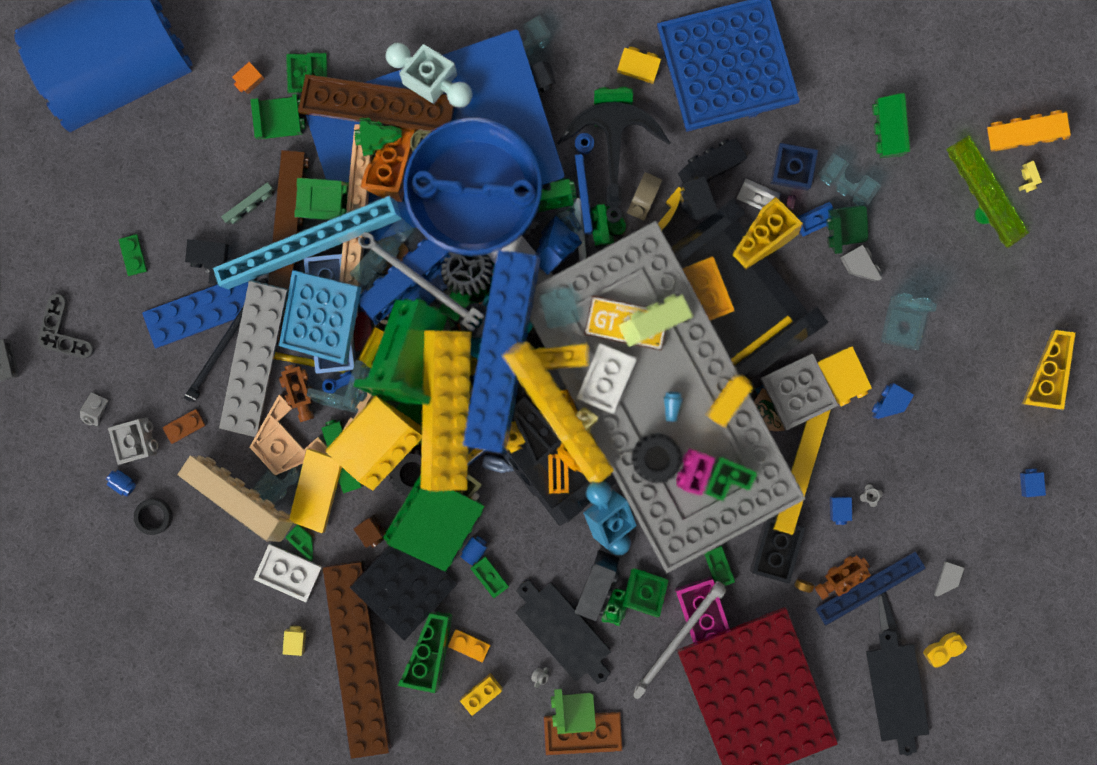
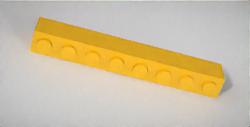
[502,342,614,483]

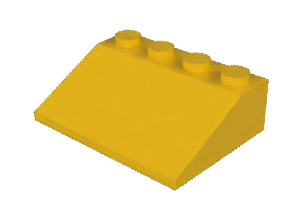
[325,395,422,491]

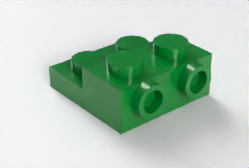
[537,178,577,213]

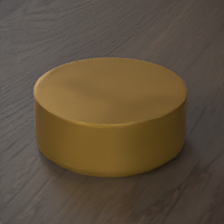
[794,578,815,593]

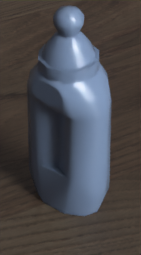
[482,455,513,473]

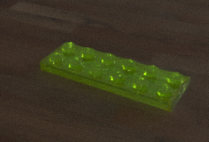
[946,135,1029,248]

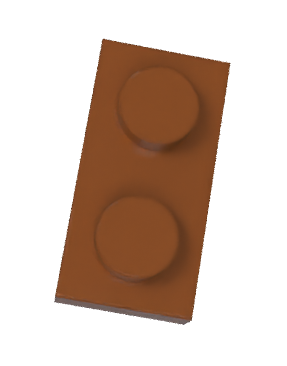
[162,409,206,444]

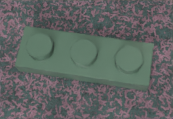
[221,182,275,224]

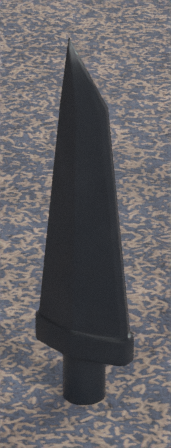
[878,593,901,640]

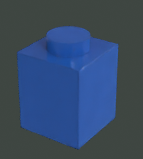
[1020,468,1046,497]
[830,497,852,525]

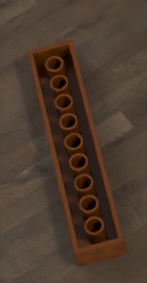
[323,560,391,759]

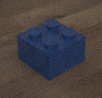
[770,143,818,191]

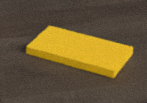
[289,448,342,533]

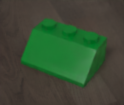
[872,93,910,158]

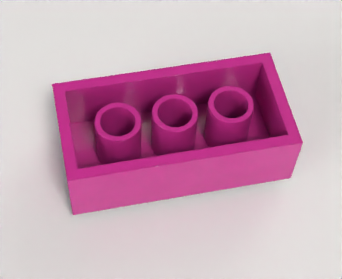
[675,577,730,643]

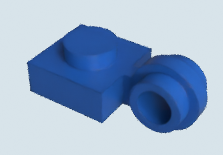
[322,371,360,394]

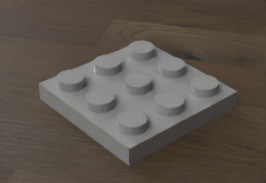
[760,354,838,431]

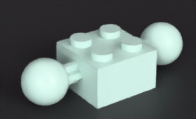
[386,43,472,107]

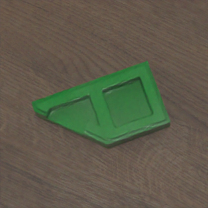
[285,524,313,562]

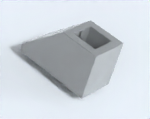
[840,245,882,281]

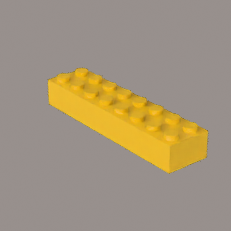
[421,331,471,491]

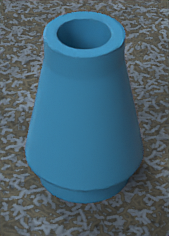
[663,391,683,421]

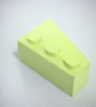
[619,295,693,347]

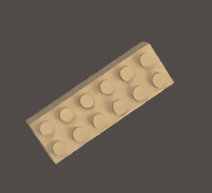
[178,455,294,542]

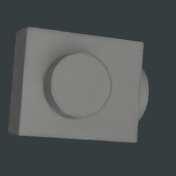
[80,393,109,426]

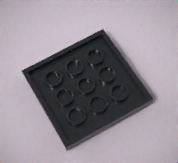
[349,545,457,641]

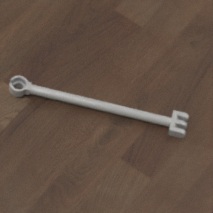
[358,233,484,332]
[634,581,727,699]

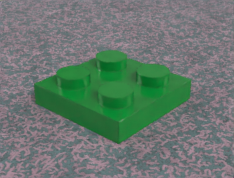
[623,568,668,617]

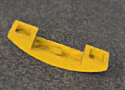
[658,187,682,231]

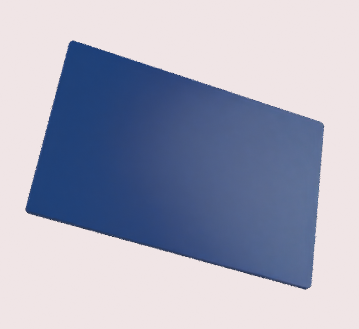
[305,30,565,244]

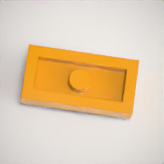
[448,629,491,663]

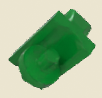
[601,589,627,627]

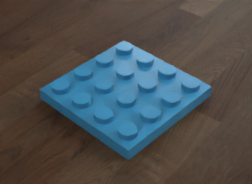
[279,270,361,364]

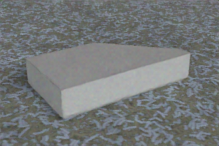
[934,562,964,596]

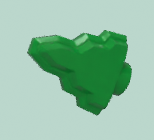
[354,118,402,157]

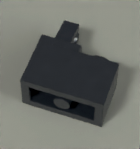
[185,239,229,285]

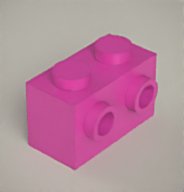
[676,448,715,496]

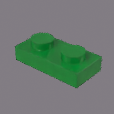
[118,234,148,276]
[704,546,735,586]
[470,556,509,598]

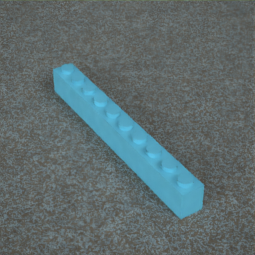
[213,196,402,289]

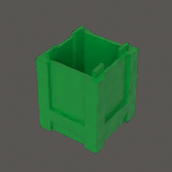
[295,178,349,220]

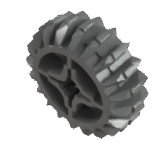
[441,252,494,297]

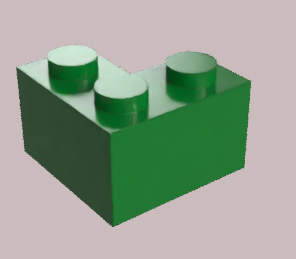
[703,456,758,502]

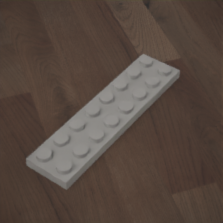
[219,280,288,437]

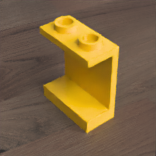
[817,346,872,406]

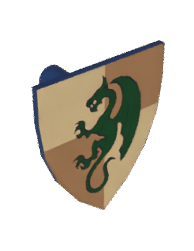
[753,388,785,432]

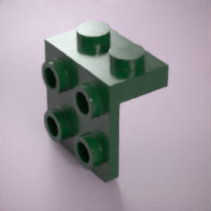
[826,205,868,254]

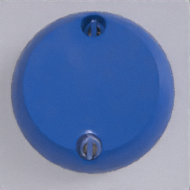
[404,118,542,256]

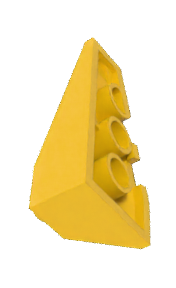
[733,197,803,268]

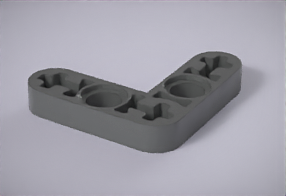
[38,294,94,358]

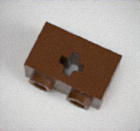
[353,515,386,548]

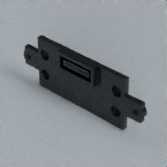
[515,580,612,684]
[866,629,929,756]

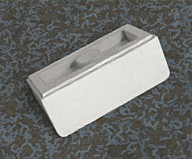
[737,178,780,209]

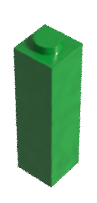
[321,419,363,494]

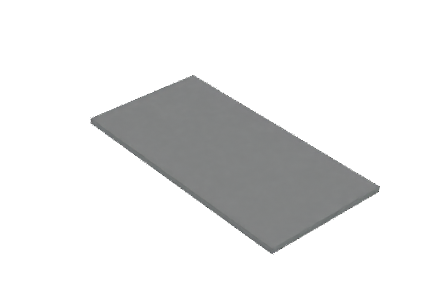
[530,221,806,573]

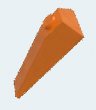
[361,128,416,202]

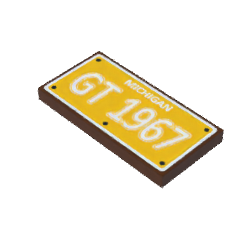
[584,296,666,351]

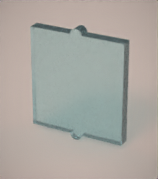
[540,288,579,329]

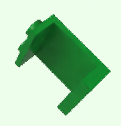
[250,94,306,140]

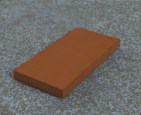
[544,712,622,755]

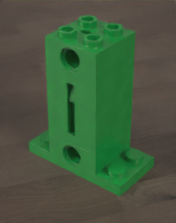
[353,298,448,405]

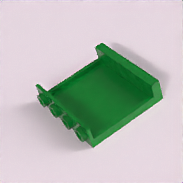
[383,475,484,571]

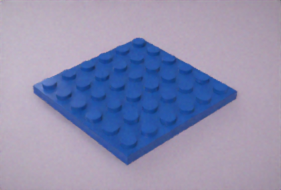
[657,0,800,132]

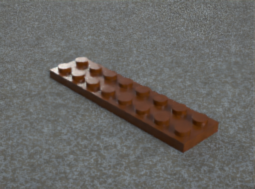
[298,74,455,132]

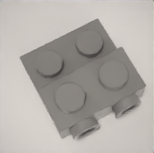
[108,417,158,465]

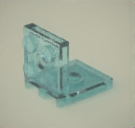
[880,293,937,351]
[306,360,371,413]

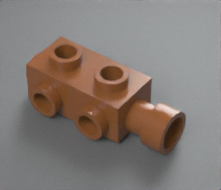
[279,364,315,423]
[814,555,871,600]

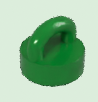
[974,205,995,224]

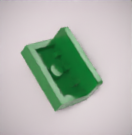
[590,204,614,246]

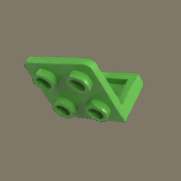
[551,689,596,734]

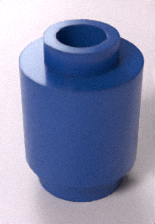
[575,133,594,155]
[106,470,136,497]
[460,536,488,565]

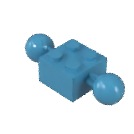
[583,481,637,556]

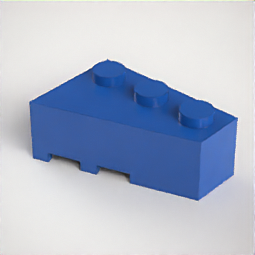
[536,216,583,275]

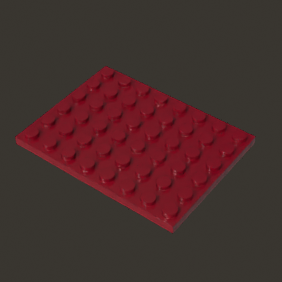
[677,607,838,765]

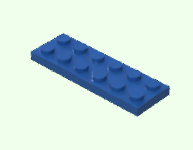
[142,281,249,348]

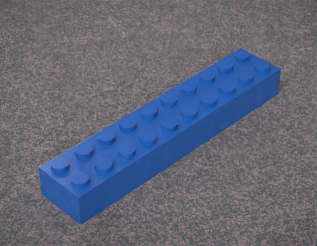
[463,250,541,453]

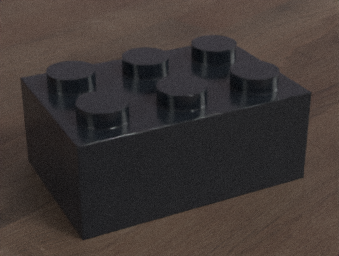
[750,517,805,584]

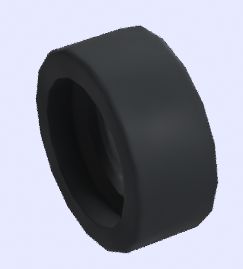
[134,498,172,535]

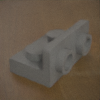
[0,339,19,381]

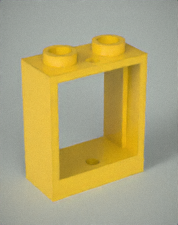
[705,375,752,427]

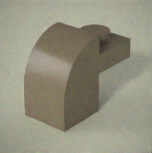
[627,172,662,221]

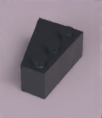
[513,395,562,466]

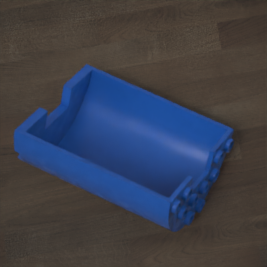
[14,0,193,132]

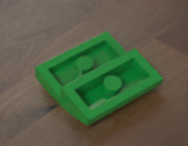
[286,53,327,94]

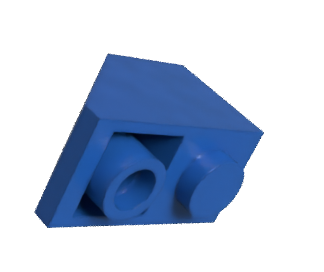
[872,383,914,419]

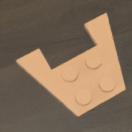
[250,394,328,475]

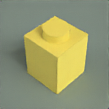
[283,626,306,656]

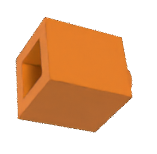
[232,62,265,94]

